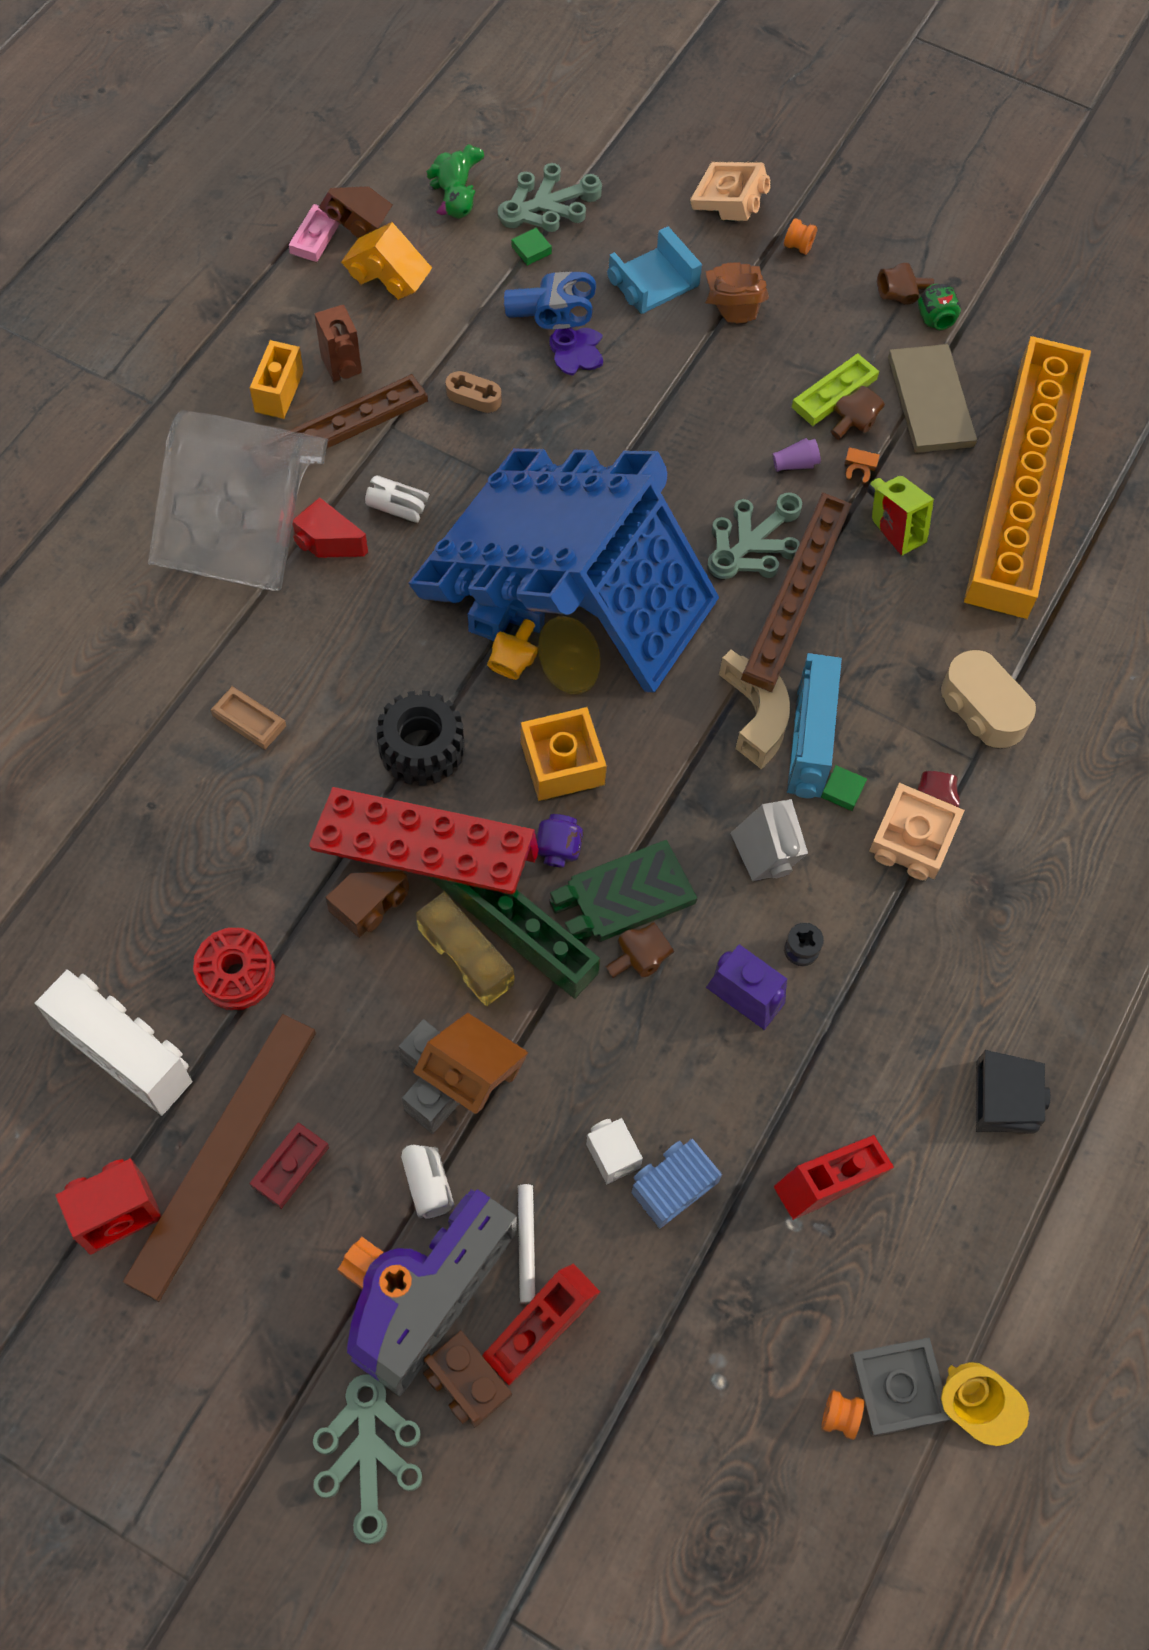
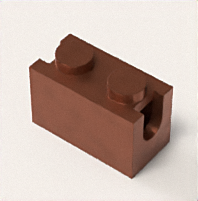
[314,304,362,382]

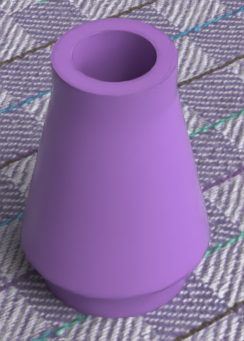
[772,438,821,471]

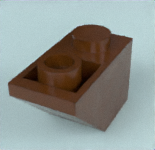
[318,186,393,238]
[325,871,409,938]

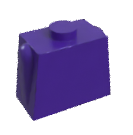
[706,944,787,1030]

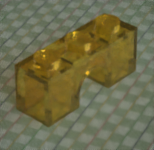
[416,891,514,1007]

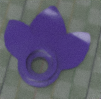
[549,328,603,375]

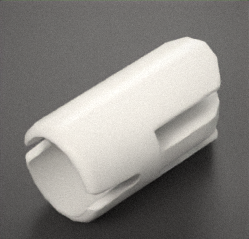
[365,475,430,523]
[401,1145,454,1219]

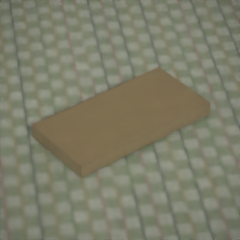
[888,344,977,453]

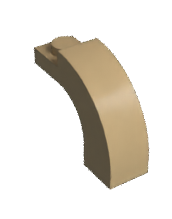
[719,650,790,769]

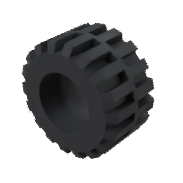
[376,690,464,786]

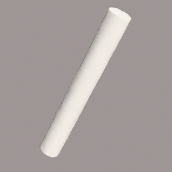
[518,1184,535,1305]

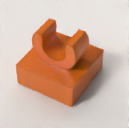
[845,447,880,484]

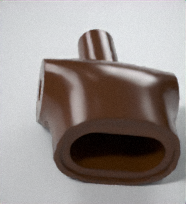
[877,263,934,305]
[831,386,885,439]
[605,922,674,978]

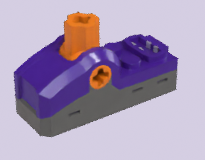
[337,1189,516,1397]

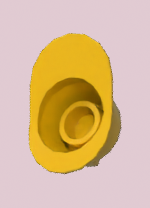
[941,1362,1029,1446]

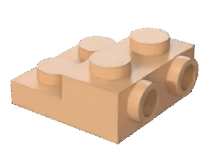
[690,162,770,221]
[869,783,965,880]

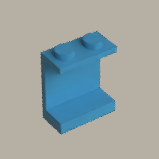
[607,226,702,314]

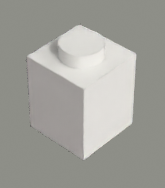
[586,1118,643,1184]

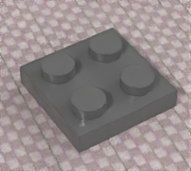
[850,1337,951,1437]

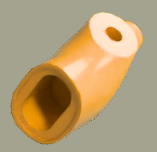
[487,619,538,680]

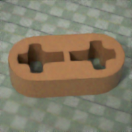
[445,371,502,413]

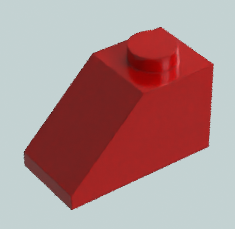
[292,497,368,558]

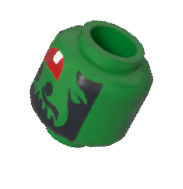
[918,284,961,330]

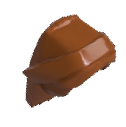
[705,262,769,324]

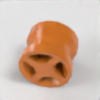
[784,218,817,255]
[821,1389,864,1440]

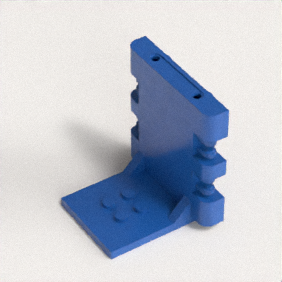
[409,448,719,693]

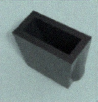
[976,1050,1051,1134]

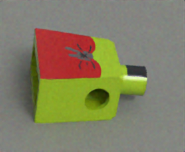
[867,476,934,555]

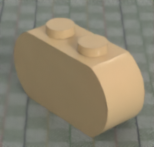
[941,650,1036,748]

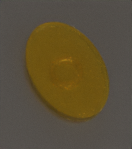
[538,616,600,694]

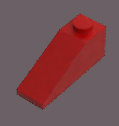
[773,1135,894,1220]
[482,1263,601,1385]

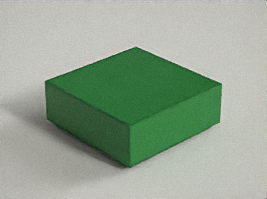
[511,228,552,265]
[821,765,867,811]

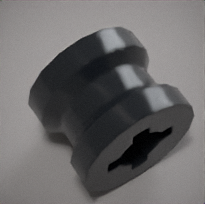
[784,923,824,966]

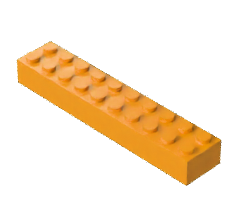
[964,336,1091,619]

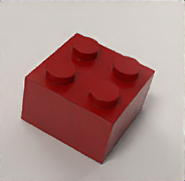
[55,1158,162,1255]

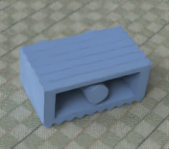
[631,1139,722,1229]

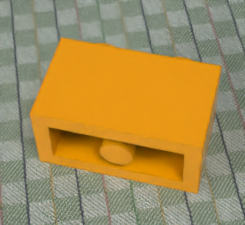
[250,340,304,419]

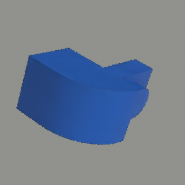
[468,599,545,641]

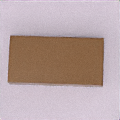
[211,686,286,750]

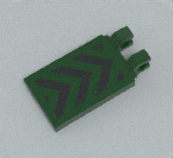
[549,839,697,942]

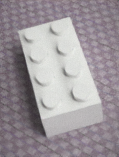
[35,969,192,1116]

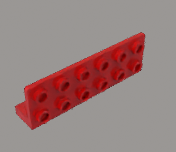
[309,787,539,894]

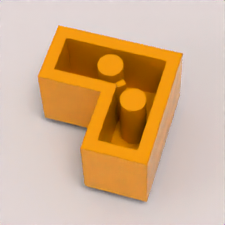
[341,222,432,299]

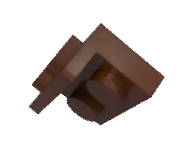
[422,1330,512,1428]

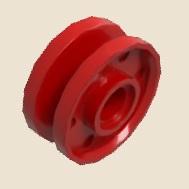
[193,928,275,1010]

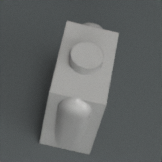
[730,799,808,881]

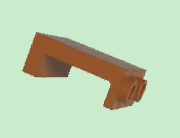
[413,1012,529,1114]

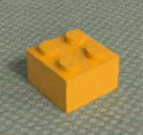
[521,707,607,801]

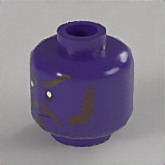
[536,814,584,868]

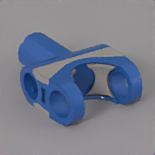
[504,272,596,329]

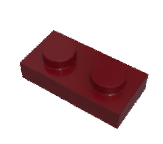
[249,1122,329,1209]

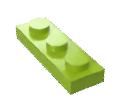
[791,353,879,426]

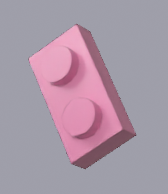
[289,204,340,262]

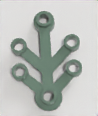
[498,163,602,232]
[707,493,802,579]
[313,1374,423,1544]

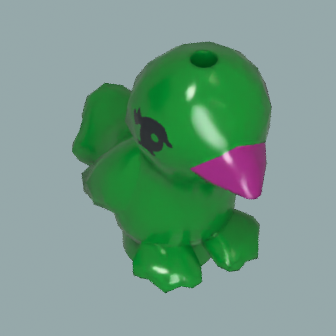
[427,144,484,219]

